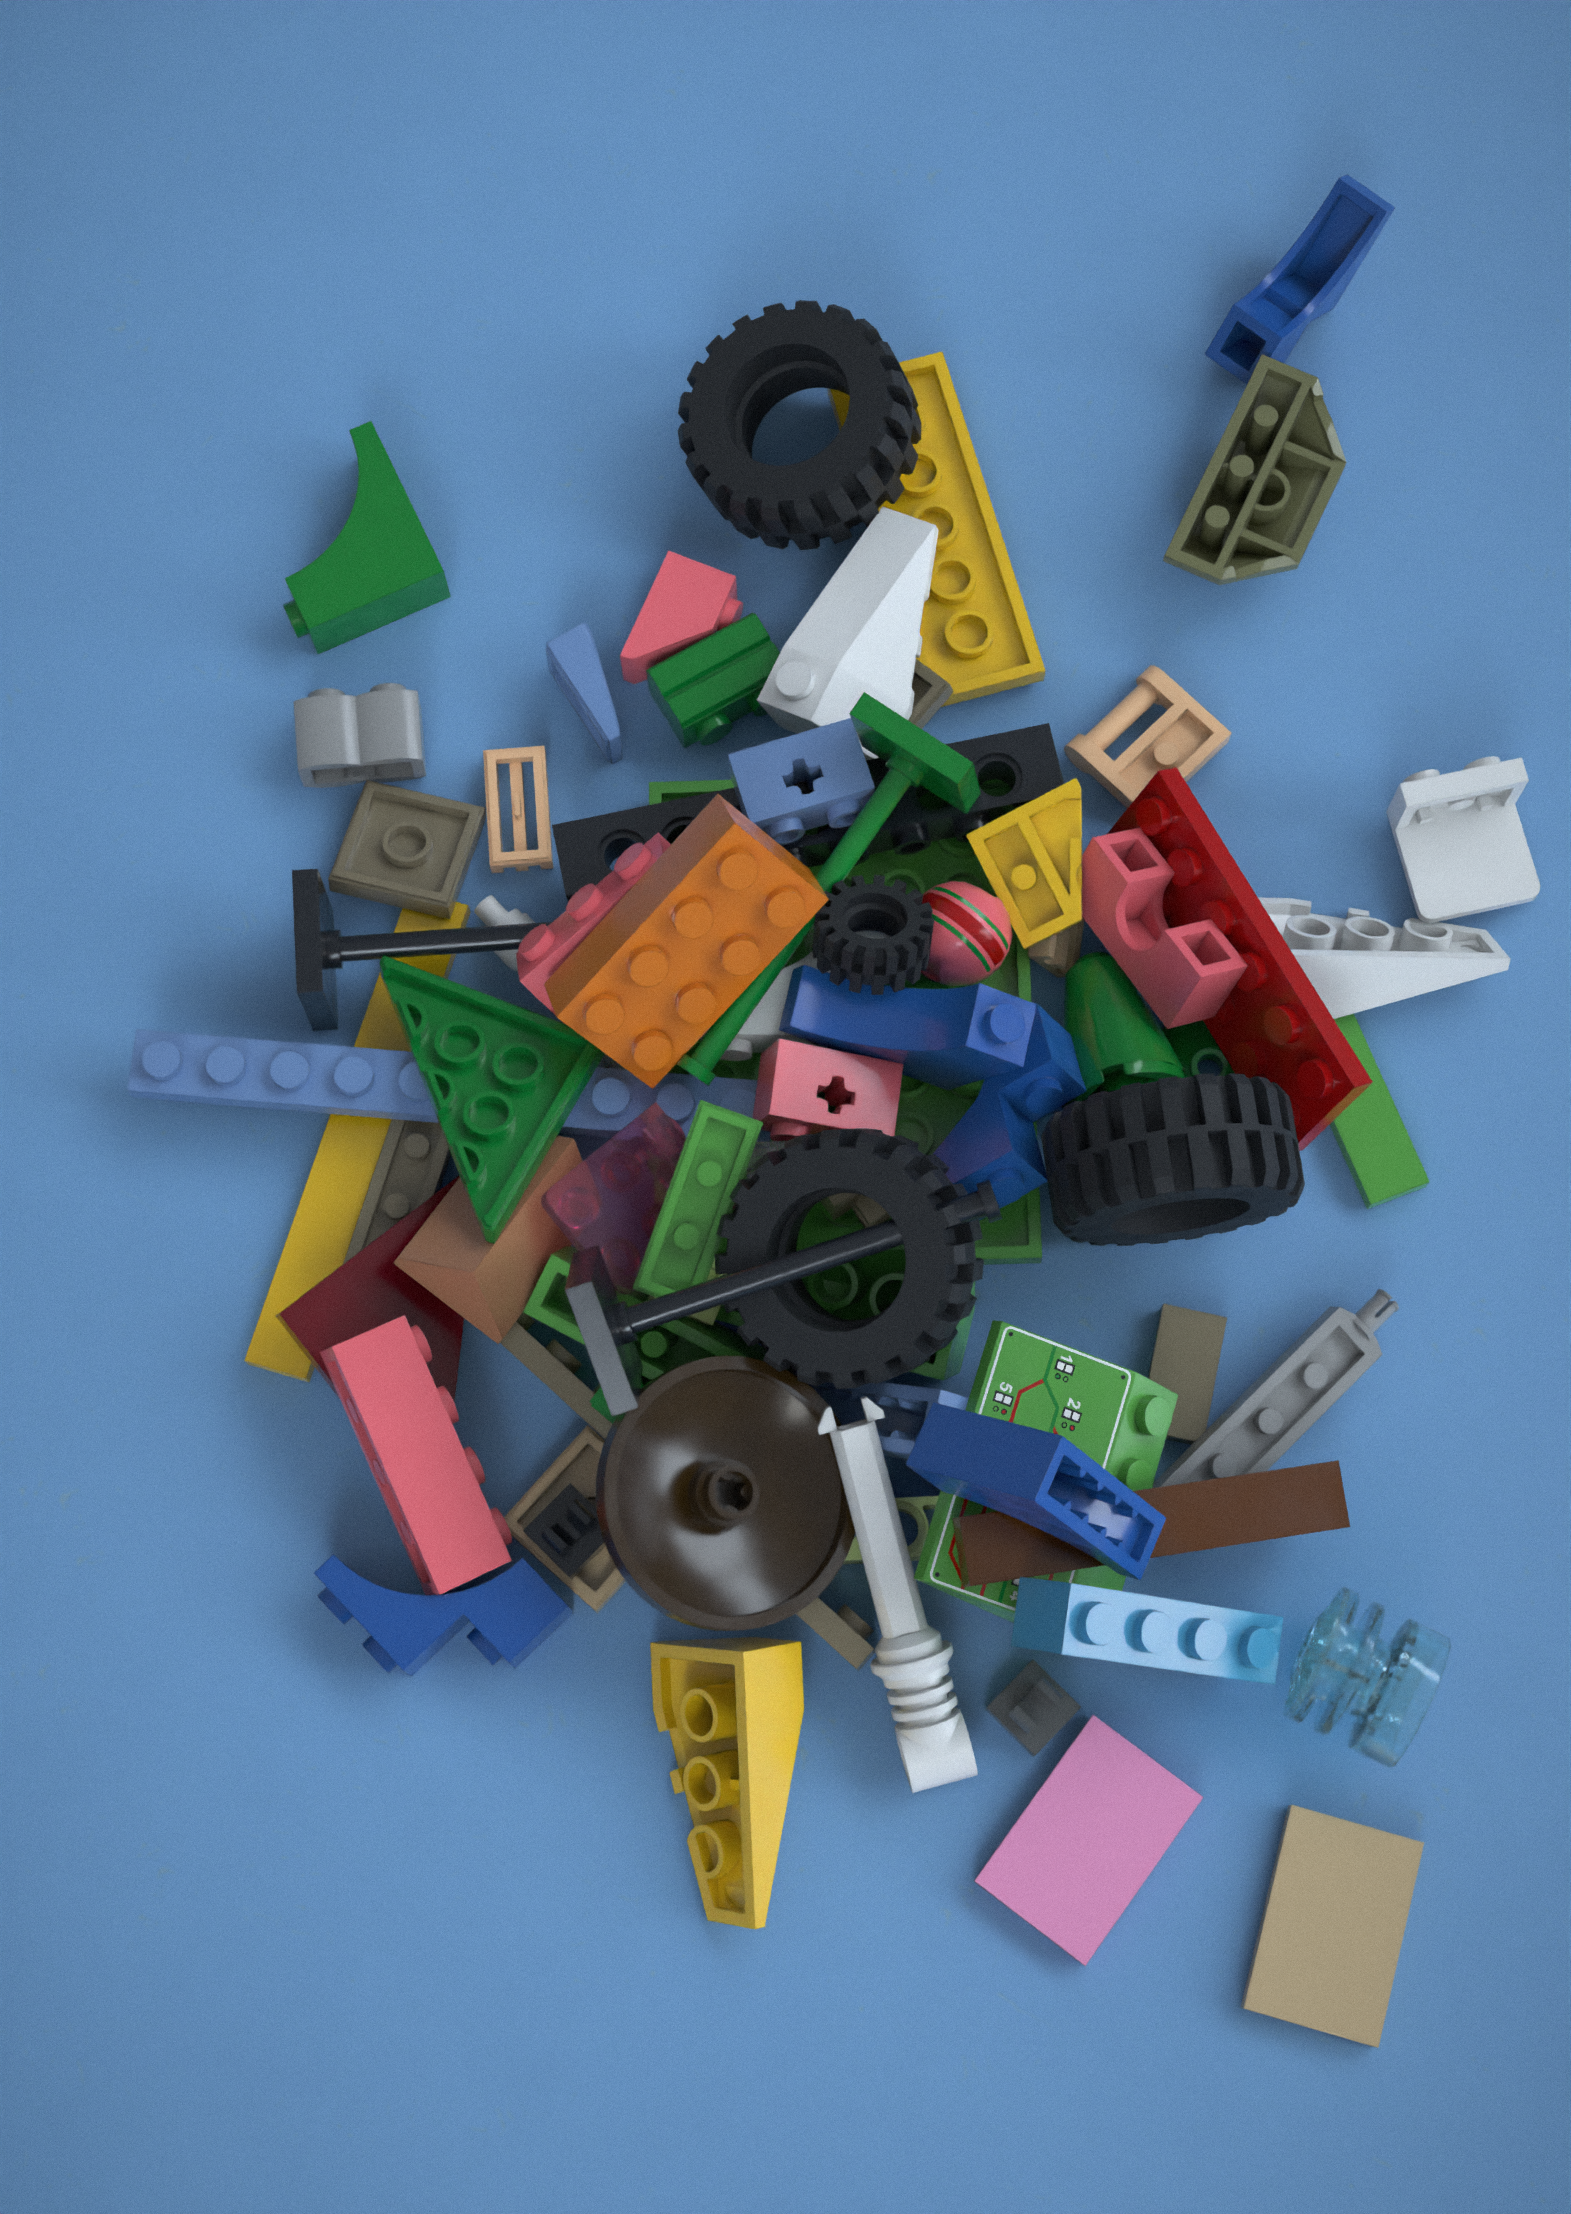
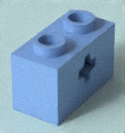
[728,718,875,845]

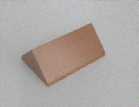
[394,1136,600,1344]

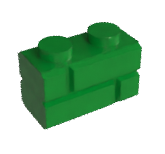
[646,612,780,748]

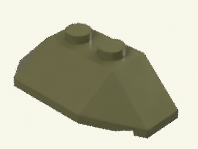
[1163,354,1347,585]

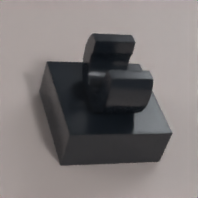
[523,1483,606,1580]

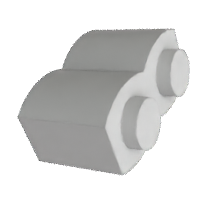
[294,683,426,788]

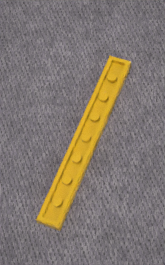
[244,902,471,1382]

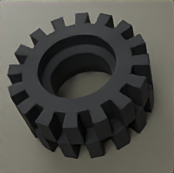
[812,875,934,995]

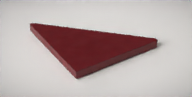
[276,1175,464,1402]

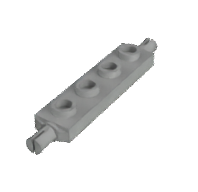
[1152,1289,1399,1488]

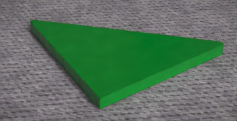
[379,955,605,1244]

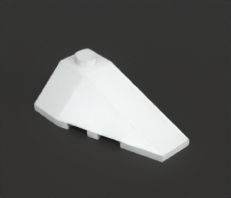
[757,506,939,760]
[1258,897,1511,1019]

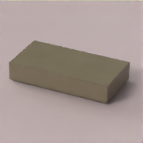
[1147,1304,1227,1445]

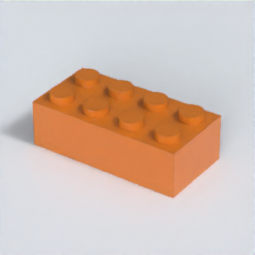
[544,794,829,1089]

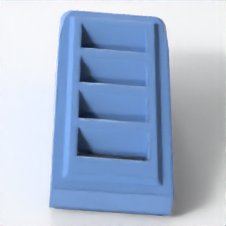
[545,623,623,765]

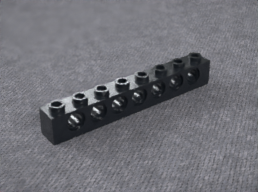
[552,723,1064,902]

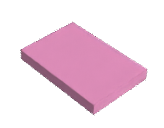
[974,1715,1203,1966]

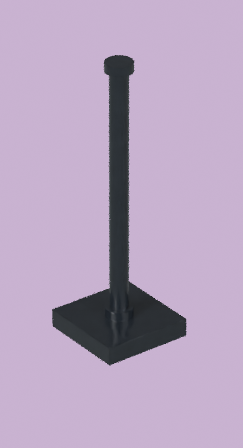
[292,869,552,1031]
[565,1180,1003,1416]

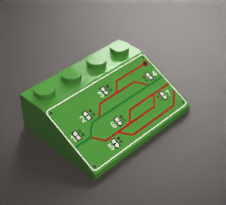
[914,1320,1178,1623]

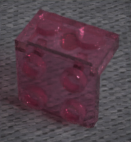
[541,1102,736,1295]

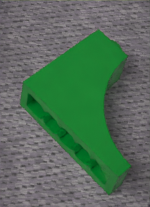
[283,421,451,654]

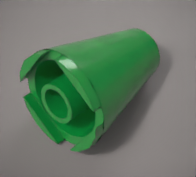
[1062,952,1188,1109]

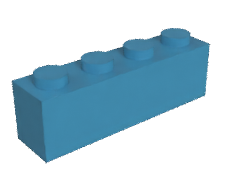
[1011,1577,1283,1685]

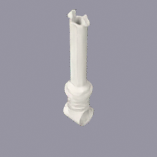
[817,1396,978,1793]

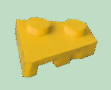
[966,778,1082,950]

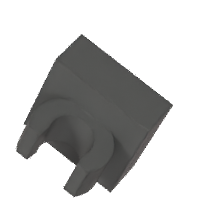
[985,1660,1081,1757]

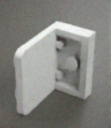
[1386,756,1540,923]

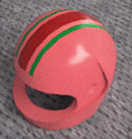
[921,881,1013,986]

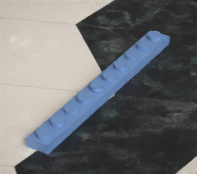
[127,1029,771,1150]

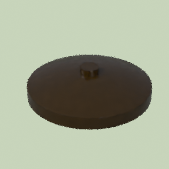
[596,1356,855,1631]

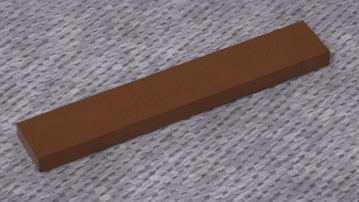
[952,1460,1350,1587]

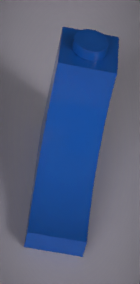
[779,965,1037,1090]
[906,1402,1166,1580]

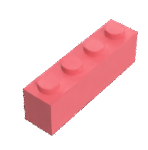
[320,1315,512,1595]

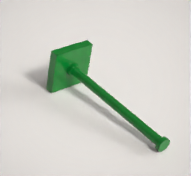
[677,692,981,1086]

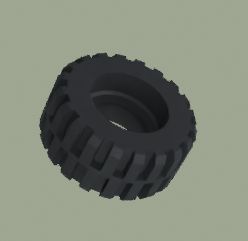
[678,300,921,550]
[1041,1073,1305,1246]
[714,1128,984,1389]

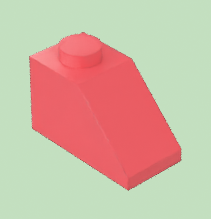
[620,550,743,684]

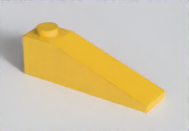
[650,1637,804,1929]

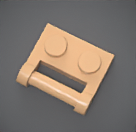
[1064,665,1231,808]

